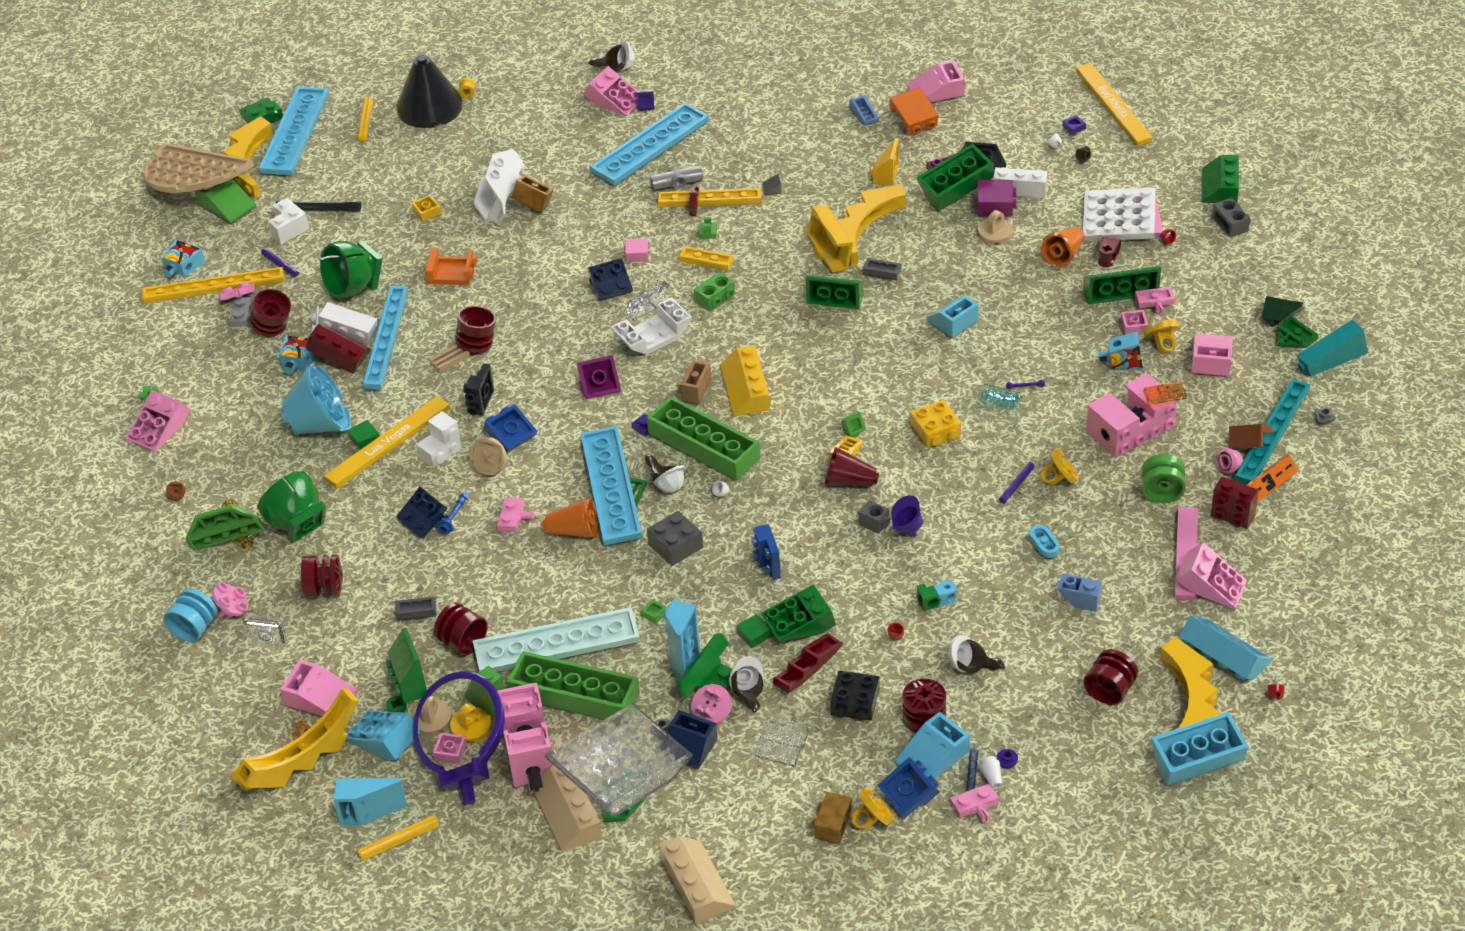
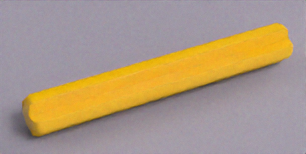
[357,96,373,142]
[357,815,439,861]

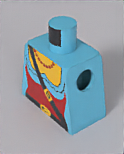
[162,240,205,278]
[1098,332,1143,370]
[279,335,318,375]

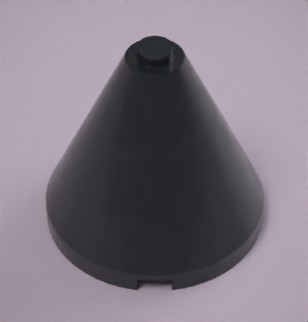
[396,55,463,128]

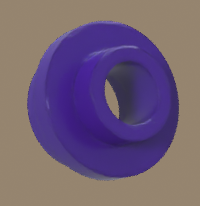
[997,749,1018,769]

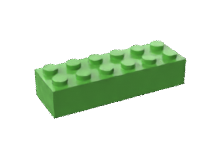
[647,396,760,480]
[507,651,640,724]

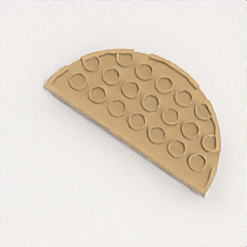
[144,143,254,194]

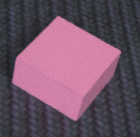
[626,238,648,261]
[1121,310,1148,335]
[433,732,467,764]

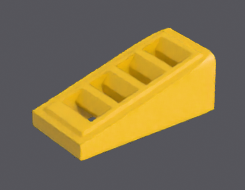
[829,435,863,462]

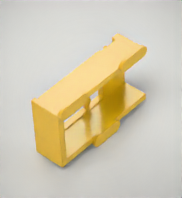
[807,205,853,273]

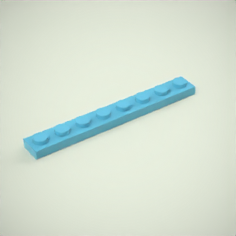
[363,286,409,390]

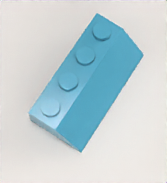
[663,600,700,680]
[1179,615,1273,681]
[1151,712,1248,786]

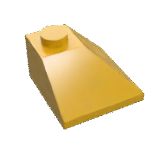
[870,138,899,186]

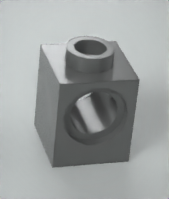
[858,500,890,534]

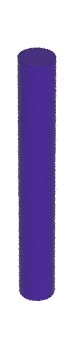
[261,248,299,277]
[998,462,1035,504]

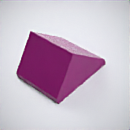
[577,355,621,399]

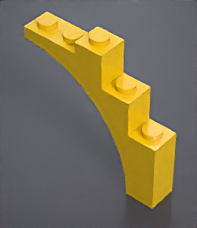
[223,116,273,199]
[838,184,906,266]
[1160,637,1222,729]
[235,688,359,788]

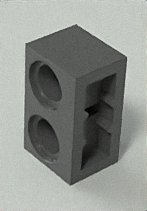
[1212,198,1251,237]

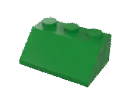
[1202,154,1239,203]
[805,275,864,310]

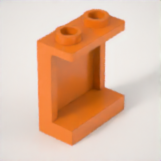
[889,87,939,136]
[425,248,477,285]

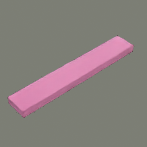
[1175,507,1198,600]

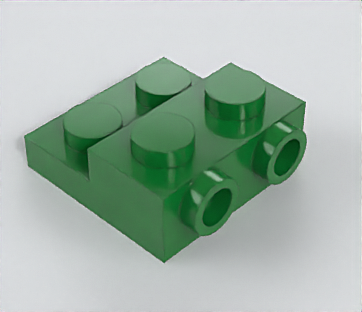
[239,98,283,123]

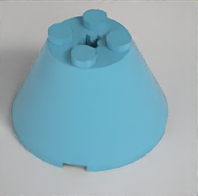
[281,363,351,435]

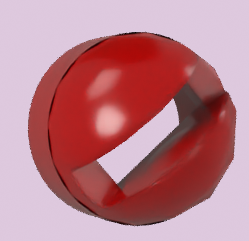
[1160,229,1176,244]
[888,622,904,640]
[1267,684,1285,700]

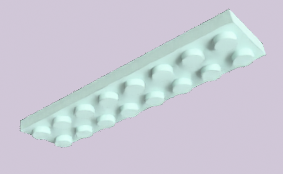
[473,607,640,672]

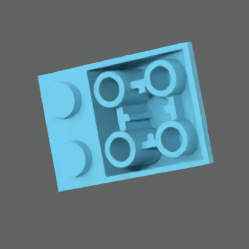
[346,710,421,760]
[894,712,970,779]
[334,778,407,825]

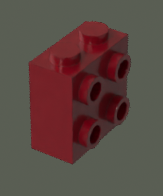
[1211,477,1259,529]

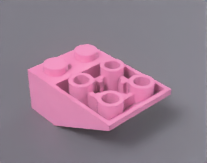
[907,60,965,102]
[583,66,638,116]
[1192,333,1233,376]
[126,390,191,452]
[1176,542,1247,609]
[280,660,358,716]

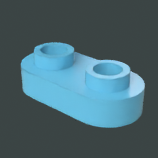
[1030,525,1060,558]

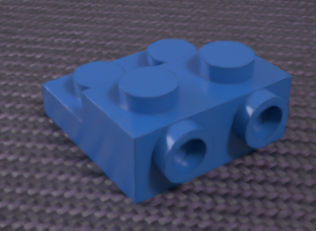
[483,404,538,453]
[751,524,781,580]
[877,757,940,818]

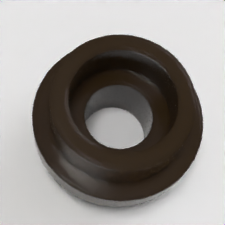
[1075,146,1091,163]

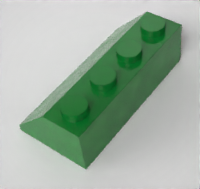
[917,143,994,211]
[1083,266,1161,305]
[386,628,427,703]

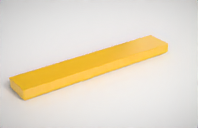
[658,188,761,207]

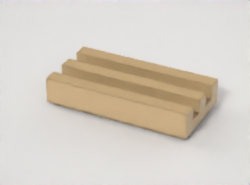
[429,344,470,373]

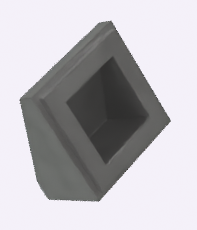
[763,174,782,195]

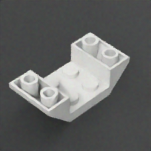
[611,297,692,355]

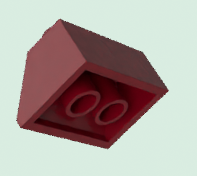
[306,324,371,374]

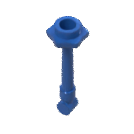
[436,491,470,534]

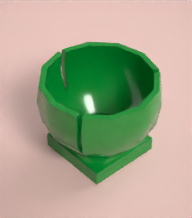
[320,241,383,298]
[257,471,326,544]

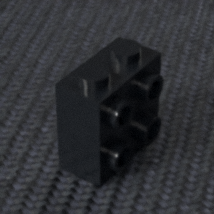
[830,670,880,721]

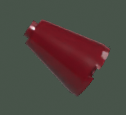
[824,447,880,487]

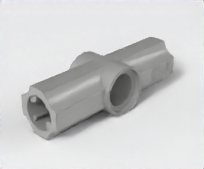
[650,166,703,191]

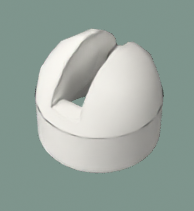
[1047,133,1062,148]
[712,481,729,497]

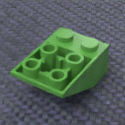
[195,179,256,223]

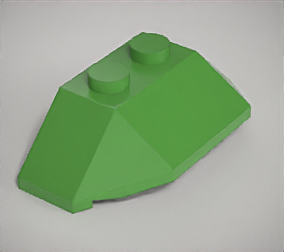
[186,505,266,551]

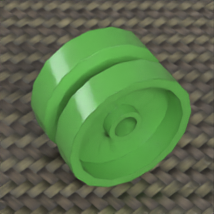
[1142,454,1186,503]

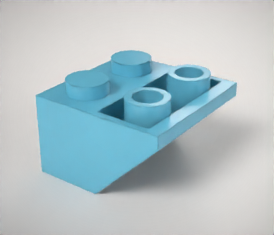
[927,295,979,338]

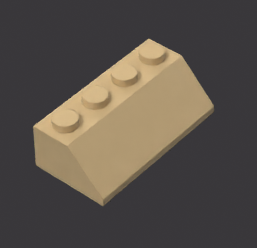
[532,760,602,852]
[659,836,736,924]

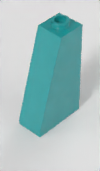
[1297,319,1368,377]

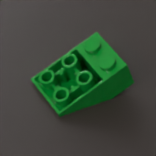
[761,584,836,642]

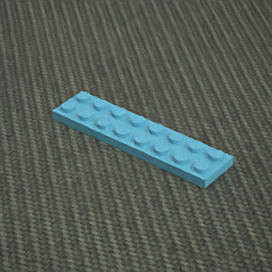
[259,86,329,176]
[590,103,709,186]
[580,426,643,546]

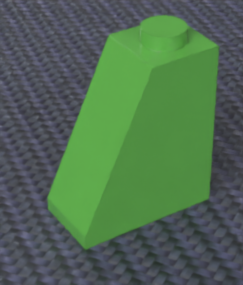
[464,666,504,720]

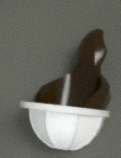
[588,41,635,71]
[645,454,685,493]
[947,635,1005,673]
[729,656,764,713]

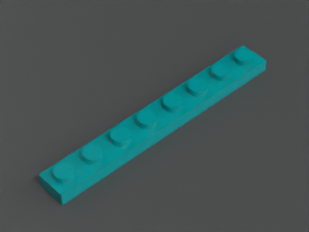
[1234,379,1310,485]

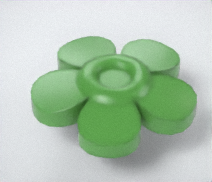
[139,386,159,402]

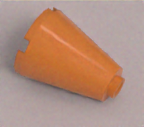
[1040,227,1085,267]
[542,499,599,538]

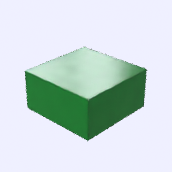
[347,420,380,450]
[736,614,772,648]

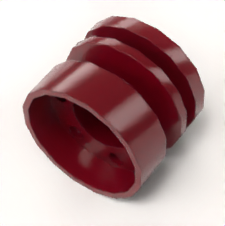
[249,289,291,337]
[455,306,496,353]
[301,554,343,597]
[433,602,488,656]
[1083,649,1139,706]
[902,678,946,733]

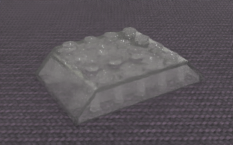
[545,703,693,817]

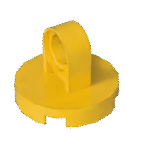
[1143,319,1181,354]
[1041,448,1079,485]
[450,703,492,743]
[852,787,895,830]

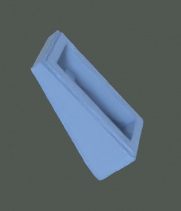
[849,95,879,126]

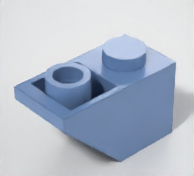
[1057,573,1102,612]

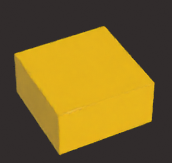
[411,195,441,222]

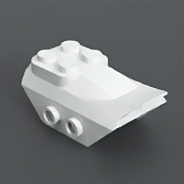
[473,149,525,226]

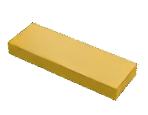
[678,246,734,271]

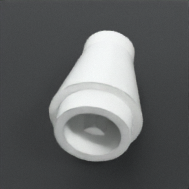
[979,756,1003,790]

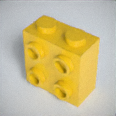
[910,400,961,448]

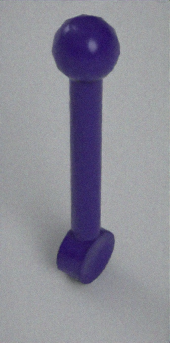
[1006,380,1045,389]

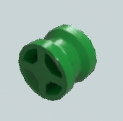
[386,696,409,713]

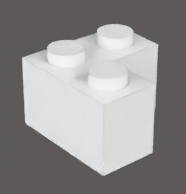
[268,198,309,244]
[416,411,462,468]

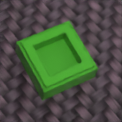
[640,599,666,624]

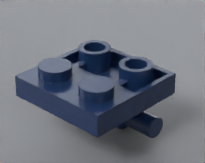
[588,258,633,301]
[396,486,448,538]

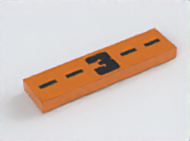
[1247,454,1298,503]

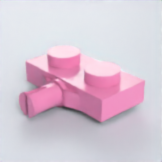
[218,281,256,301]
[1135,287,1175,314]
[497,498,535,532]
[950,784,999,822]

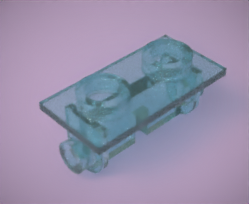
[981,384,1022,410]

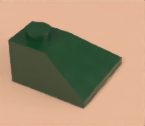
[1262,296,1305,325]

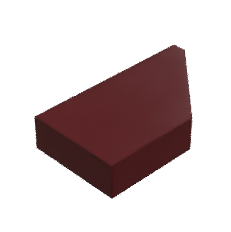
[689,186,699,216]

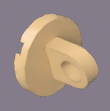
[978,210,1013,245]
[469,437,507,475]
[411,696,452,736]

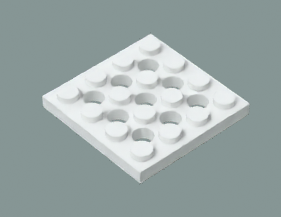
[1083,188,1156,241]

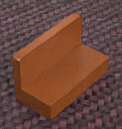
[1229,424,1272,449]

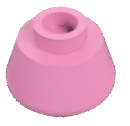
[1217,448,1243,474]

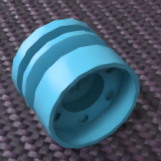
[163,589,218,642]

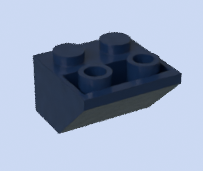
[661,710,718,769]

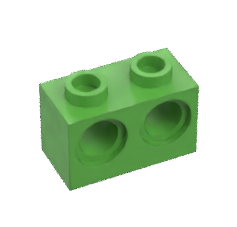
[694,272,735,312]

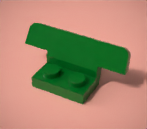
[677,633,733,698]

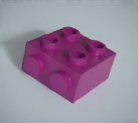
[978,180,1016,216]

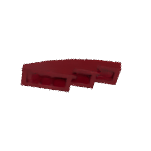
[773,633,843,694]

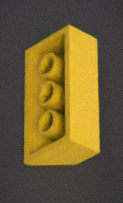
[720,345,770,416]

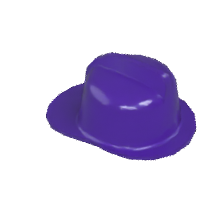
[891,495,923,537]

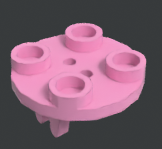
[212,582,248,620]
[691,684,733,725]

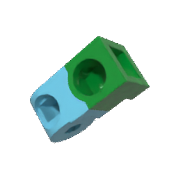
[916,580,956,611]

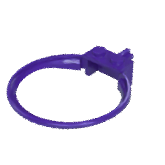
[413,671,505,805]

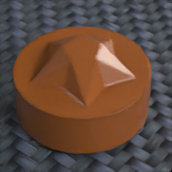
[166,481,186,501]

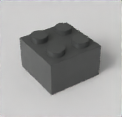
[647,511,703,566]

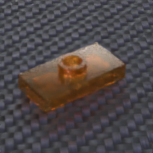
[1143,381,1187,405]

